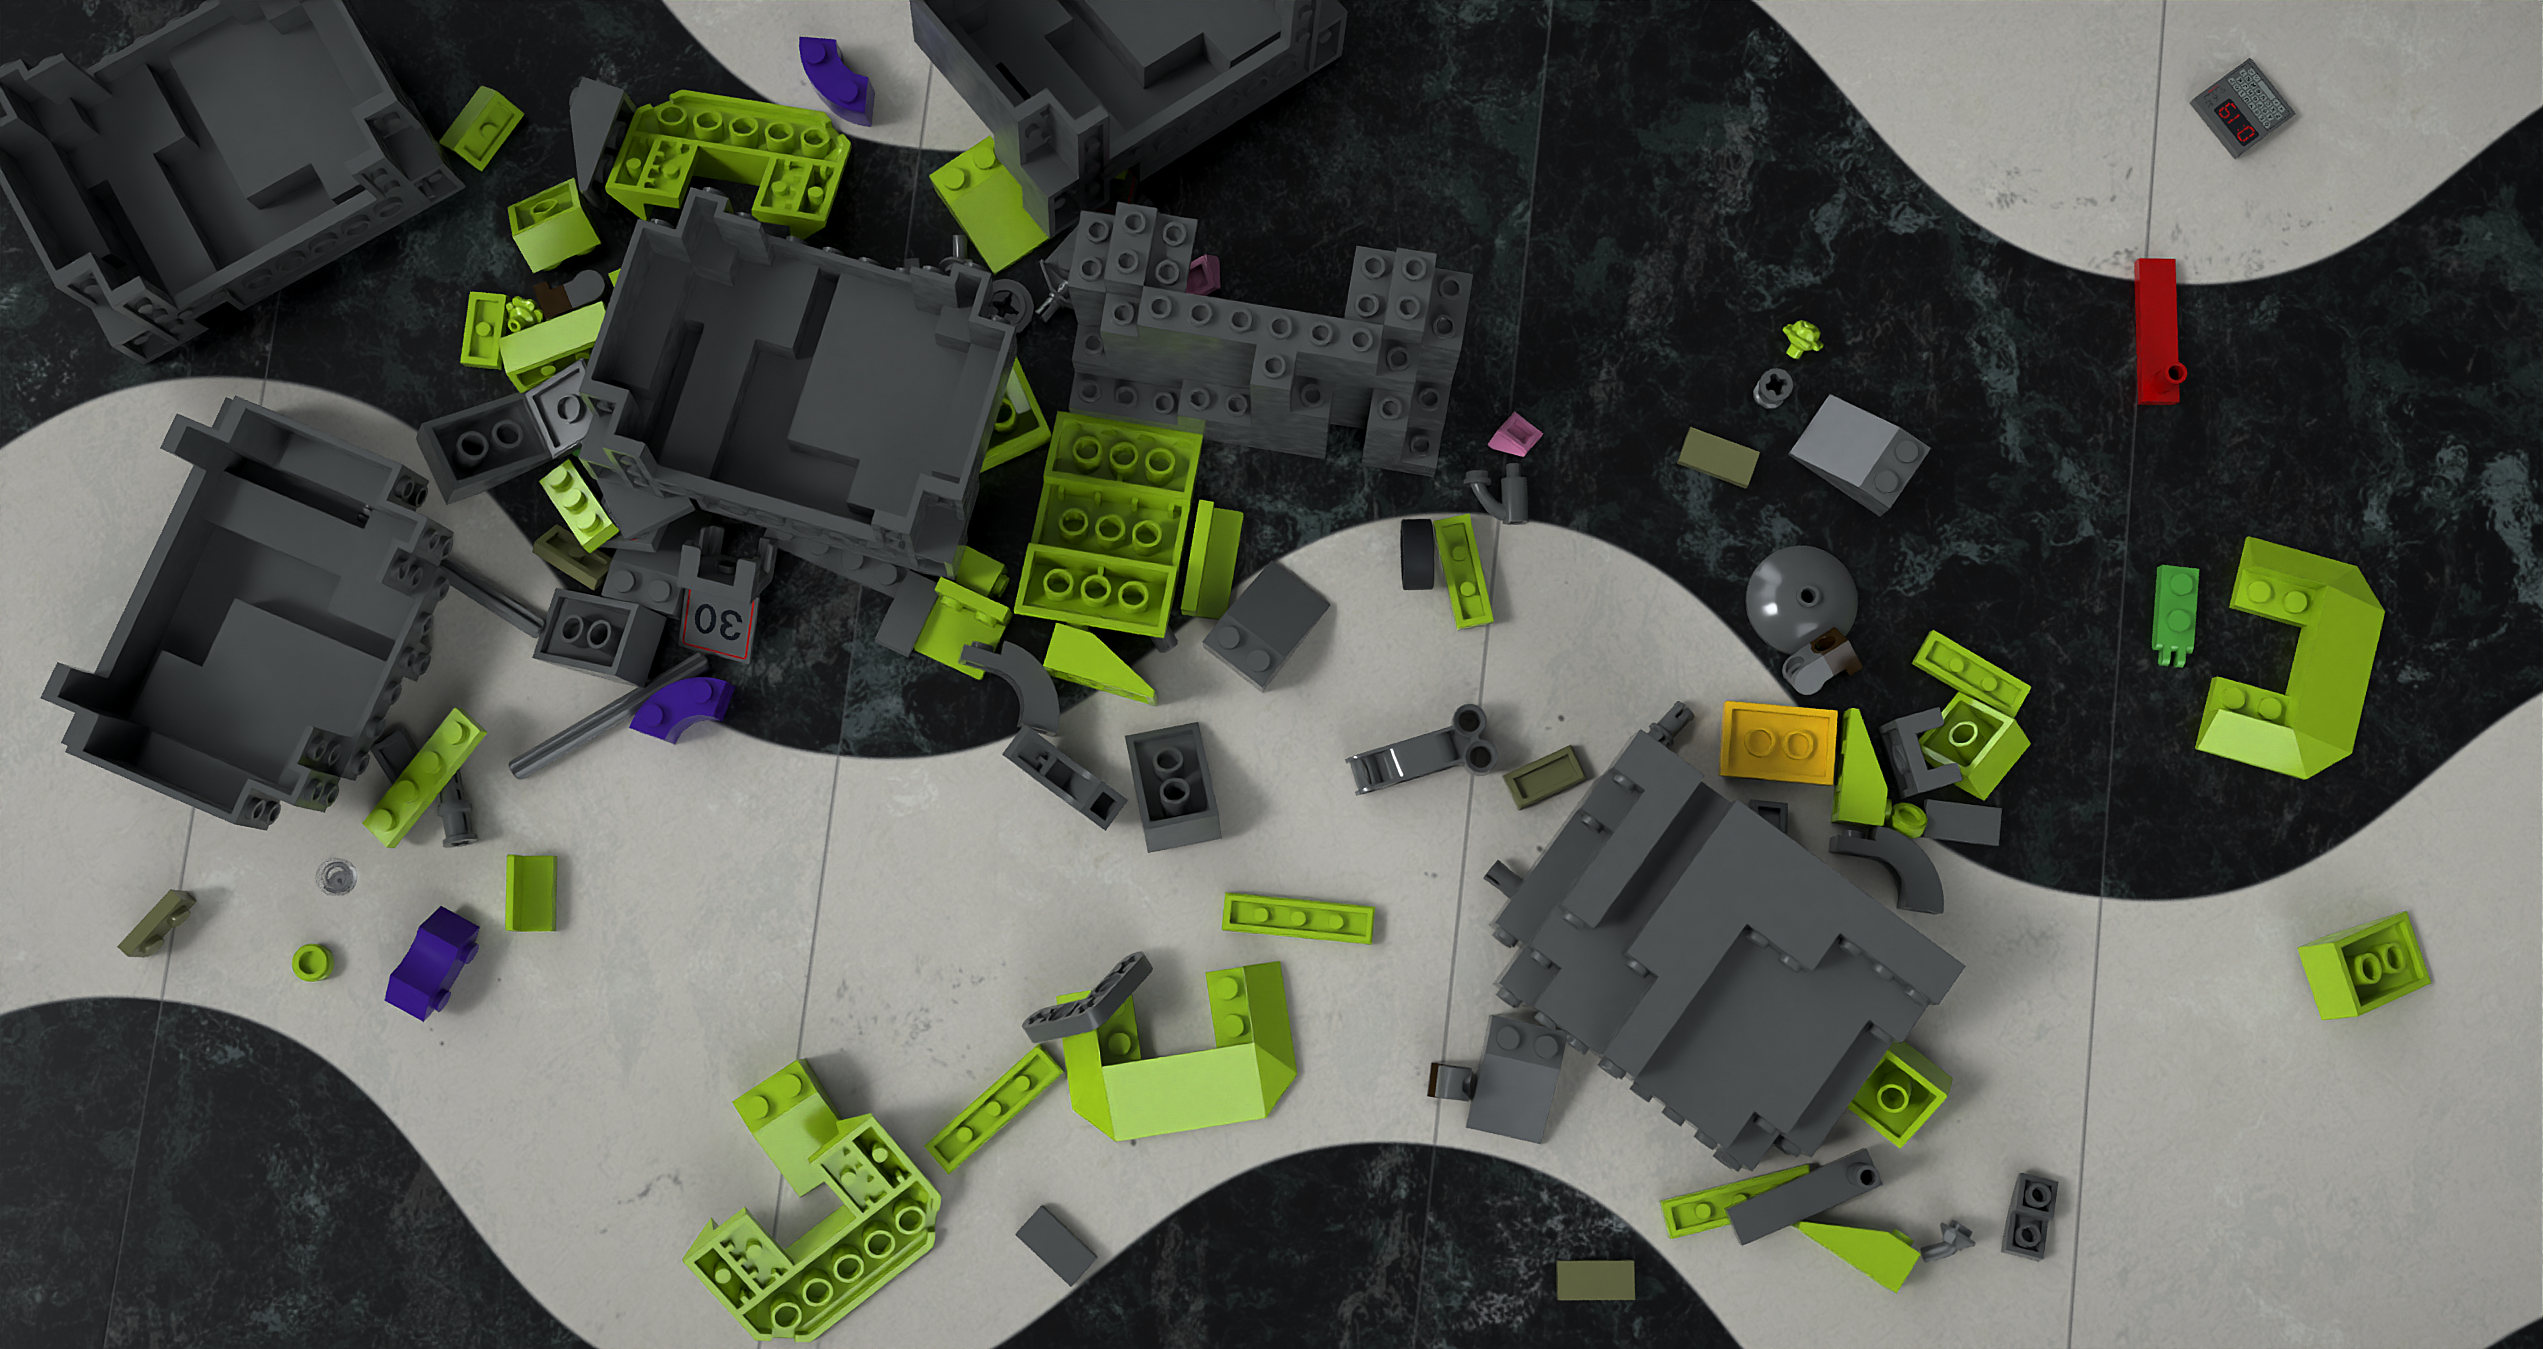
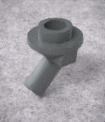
[938,235,974,276]
[1920,1219,1976,1263]

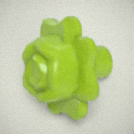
[505,296,544,333]
[1783,320,1824,359]

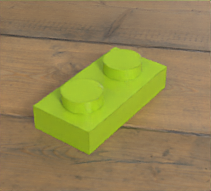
[460,291,511,370]

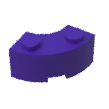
[799,36,875,127]
[629,677,735,745]
[384,906,480,1022]

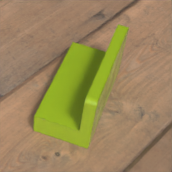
[439,86,524,172]
[505,854,557,932]

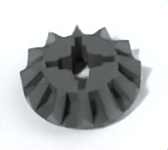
[989,279,1034,334]

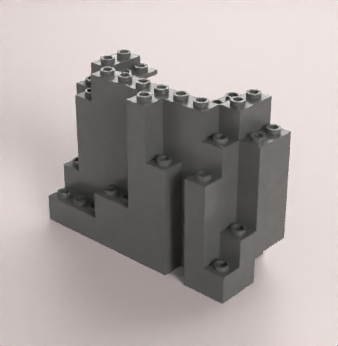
[0,0,466,365]
[909,0,1348,239]
[578,187,1018,581]
[1067,202,1473,477]
[40,395,454,831]
[1489,729,1966,1172]

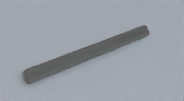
[356,508,546,638]
[508,652,711,780]

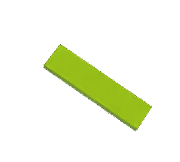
[1222,892,1375,945]
[924,1043,1065,1175]
[1659,1164,1810,1239]

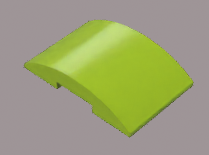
[1014,411,1203,638]

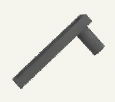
[1724,1148,1883,1246]

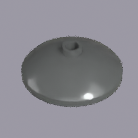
[1745,545,1858,655]

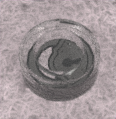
[315,858,358,896]

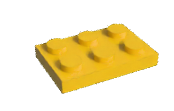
[1718,701,1838,786]

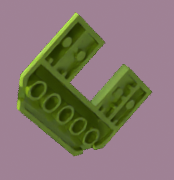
[605,90,851,240]
[2195,536,2385,780]
[1056,961,1297,1142]
[682,1113,942,1342]

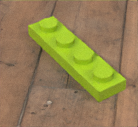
[362,707,488,848]

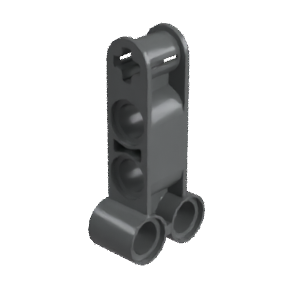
[1345,704,1498,796]

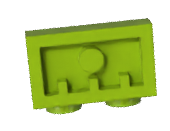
[914,577,1013,680]

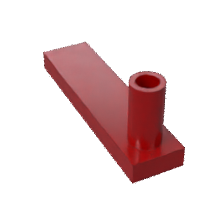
[2134,258,2187,405]

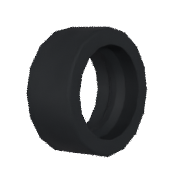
[1400,519,1434,590]

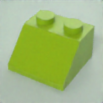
[508,178,601,273]
[1918,692,2031,801]
[1847,1041,1953,1149]

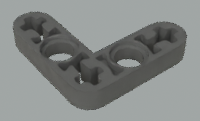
[1022,951,1153,1043]

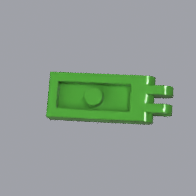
[2152,565,2199,668]

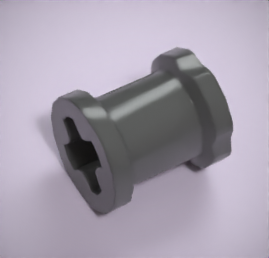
[1753,368,1793,409]

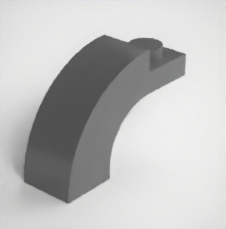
[957,641,1060,737]
[1002,724,1128,831]
[1828,826,1944,915]

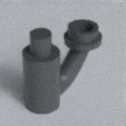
[1463,463,1529,525]

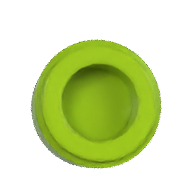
[1887,803,1928,839]
[292,944,334,982]

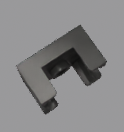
[677,522,779,605]
[1878,707,1963,799]

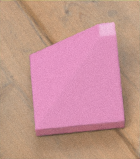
[1185,254,1220,296]
[1488,411,1543,457]

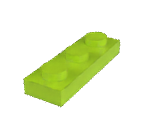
[539,459,620,554]
[1432,514,1494,631]
[1912,630,2031,719]

